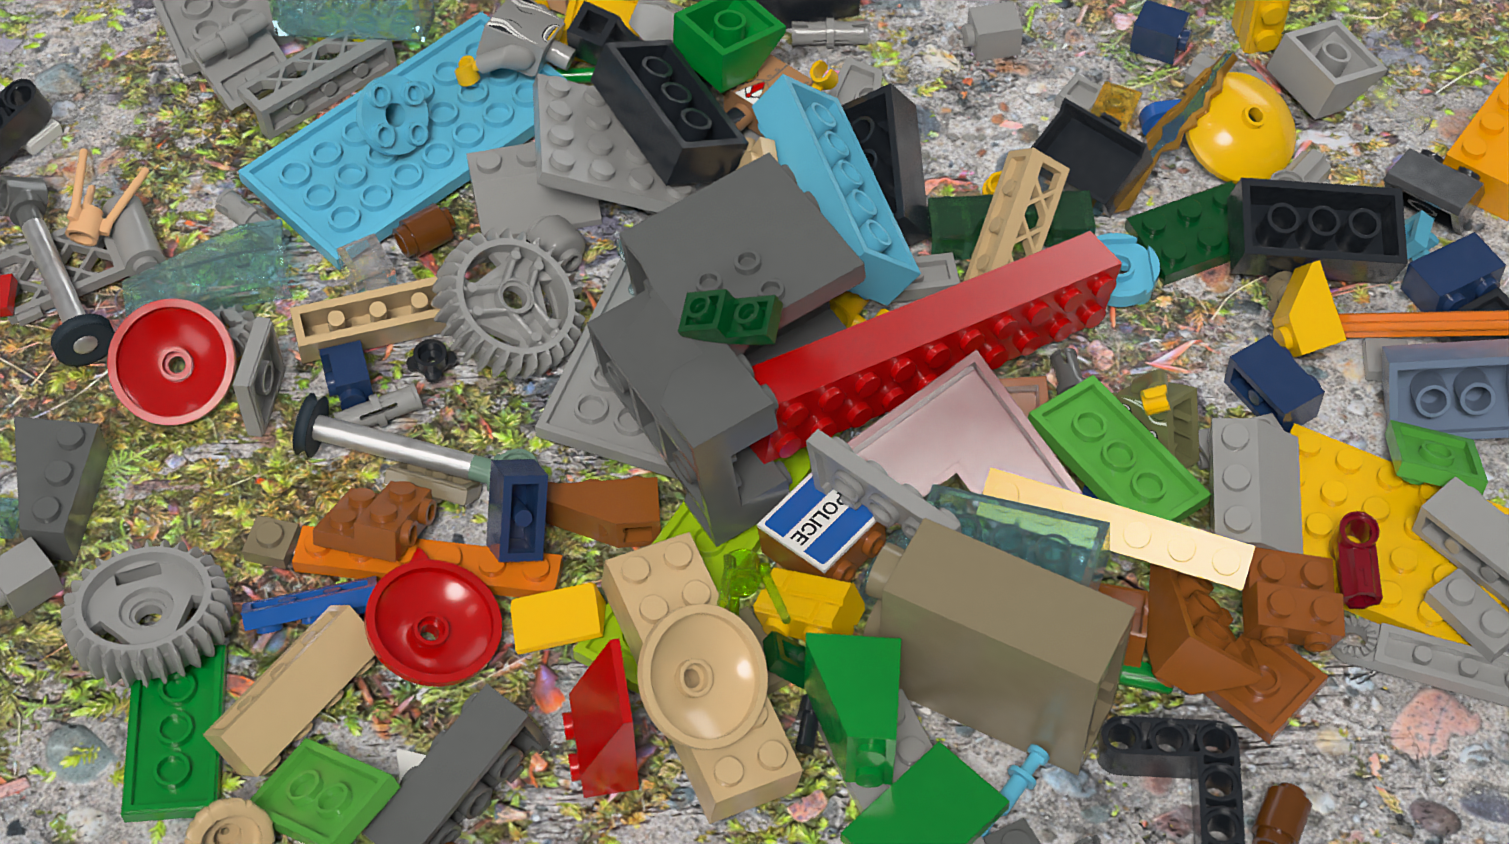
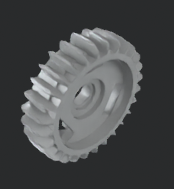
[431,228,586,381]
[60,539,234,688]

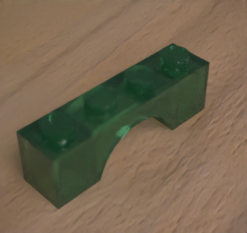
[927,190,1096,260]

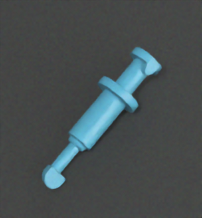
[981,744,1050,838]

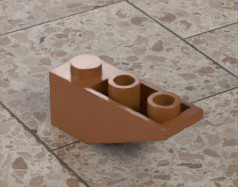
[545,476,661,548]

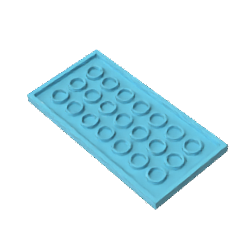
[238,11,568,270]

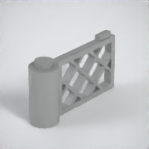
[0,194,165,326]

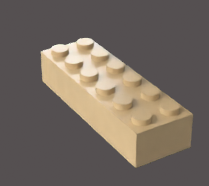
[601,532,803,824]

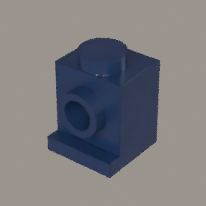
[319,340,373,411]

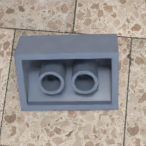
[1382,339,1509,439]

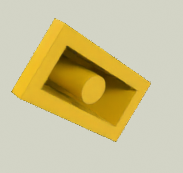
[1272,260,1347,358]

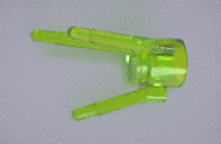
[717,549,791,624]

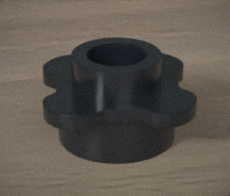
[406,339,457,383]

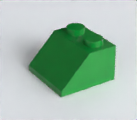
[673,0,786,93]

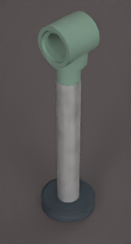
[292,393,539,491]

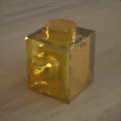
[1090,81,1142,135]

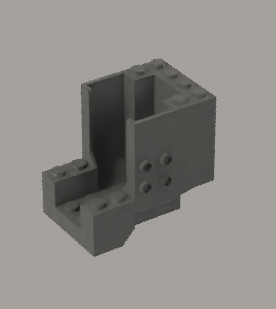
[587,152,866,547]

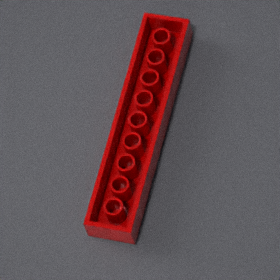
[749,231,1122,464]

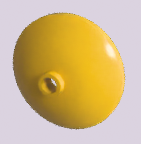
[1184,72,1296,184]

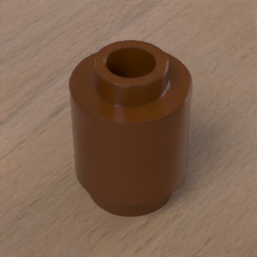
[392,203,456,258]
[1252,783,1312,844]

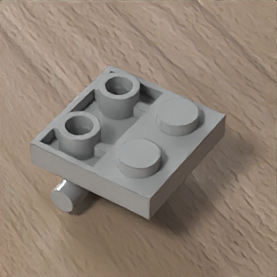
[188,10,297,116]

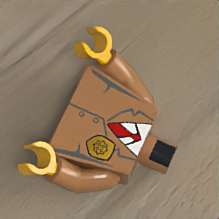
[722,54,838,137]

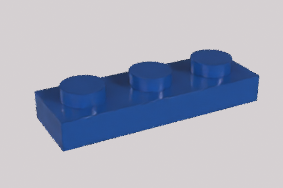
[241,576,378,634]

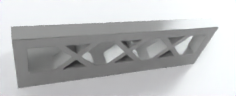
[236,16,397,140]

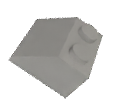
[1266,19,1388,119]

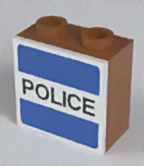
[757,472,886,583]

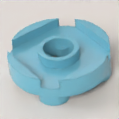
[1097,233,1160,307]

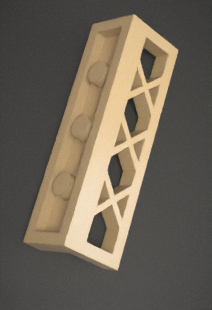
[963,148,1070,282]

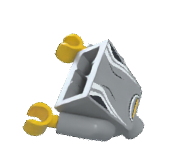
[454,0,577,87]

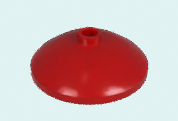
[107,299,236,426]
[364,560,502,687]

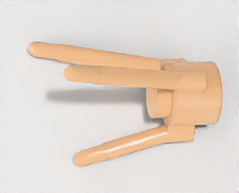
[65,148,149,246]

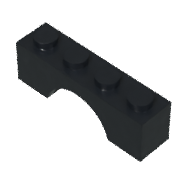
[567,0,719,99]

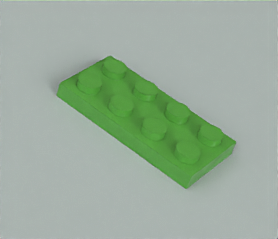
[1028,375,1212,523]

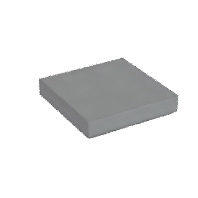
[233,317,285,437]

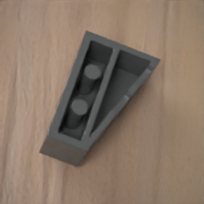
[14,416,110,562]

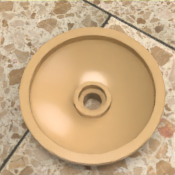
[638,604,768,750]

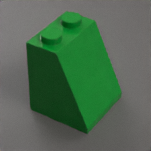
[804,632,901,788]

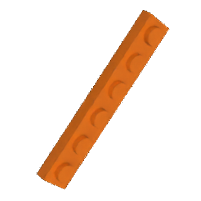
[292,525,564,598]

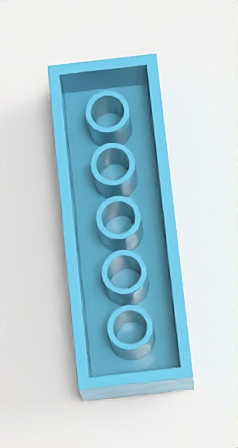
[752,74,921,306]

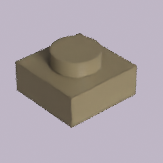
[242,515,301,569]

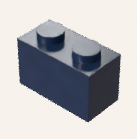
[1400,232,1506,312]
[1223,334,1325,433]
[486,459,548,562]

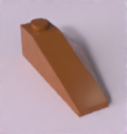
[1147,564,1263,695]

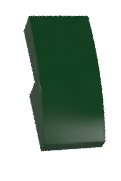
[678,289,783,345]

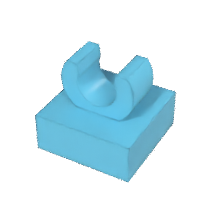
[1405,210,1439,261]

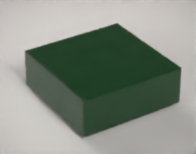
[762,631,805,690]

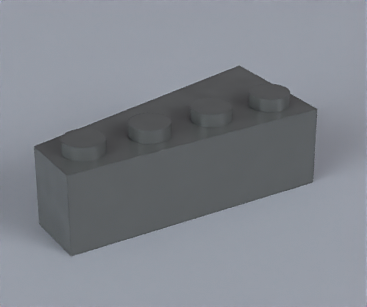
[362,683,551,844]

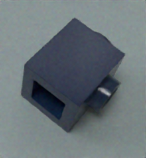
[1129,0,1193,65]

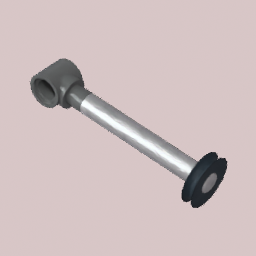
[0,176,115,367]

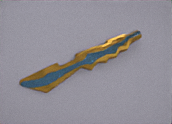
[1085,50,1238,217]

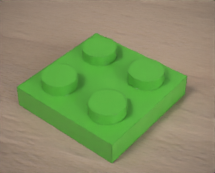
[1385,420,1488,495]

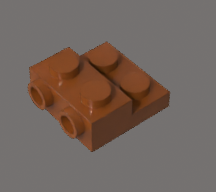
[313,481,436,562]
[1242,547,1345,652]

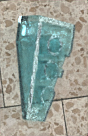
[122,219,293,318]

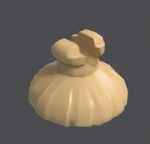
[184,797,276,844]

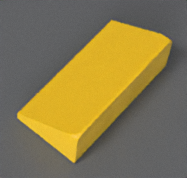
[510,582,606,655]

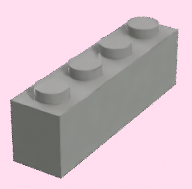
[1412,476,1509,607]

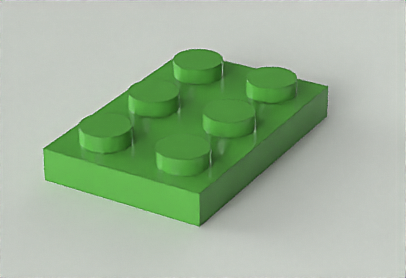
[250,738,400,844]

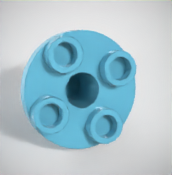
[356,75,429,156]

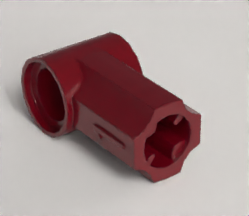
[1329,511,1383,609]

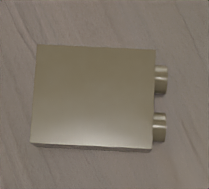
[863,517,1136,776]

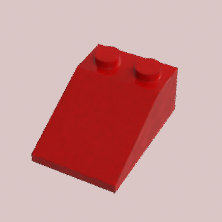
[562,638,639,798]

